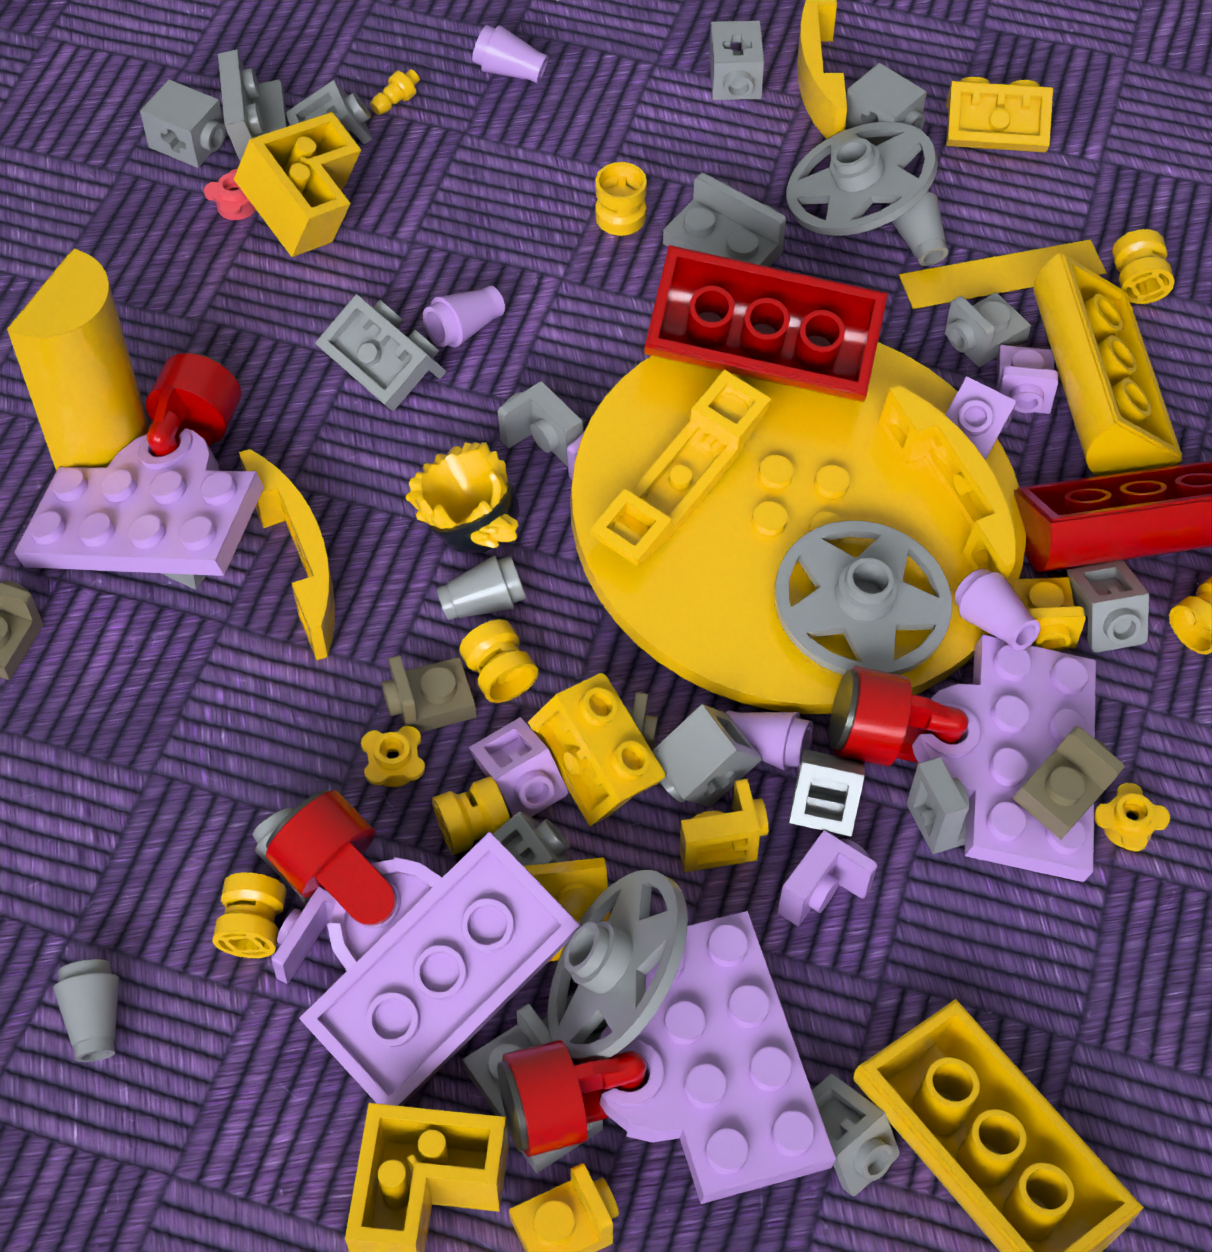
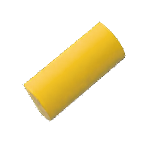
[7,249,150,472]
[1033,252,1183,476]
[853,999,1144,1252]

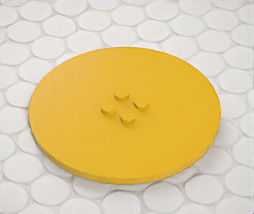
[570,342,1026,714]

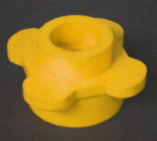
[361,726,425,787]
[1094,783,1170,851]

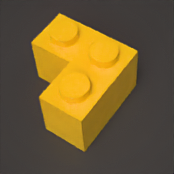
[234,112,361,257]
[345,1103,509,1252]

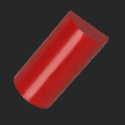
[644,245,888,403]
[1014,461,1212,572]

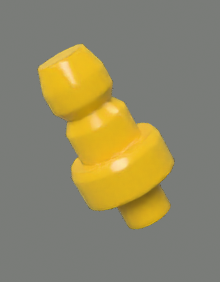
[370,69,420,115]

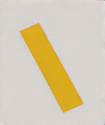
[899,239,1107,309]

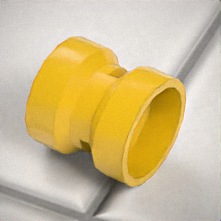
[595,162,647,236]
[1112,229,1175,304]
[1169,576,1212,655]
[459,619,538,703]
[432,776,510,856]
[212,872,287,958]

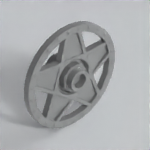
[786,122,938,236]
[774,521,952,675]
[547,870,688,1063]

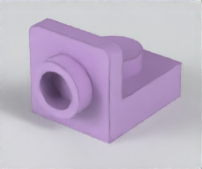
[996,345,1059,414]
[469,717,568,817]
[777,830,877,927]

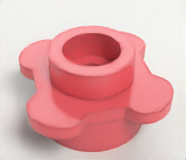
[204,169,256,220]

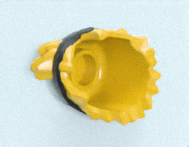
[406,442,519,553]

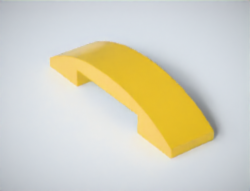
[797,0,847,139]
[589,369,772,566]
[879,385,1016,581]
[239,449,335,661]

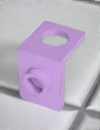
[945,376,1017,460]
[272,887,335,985]

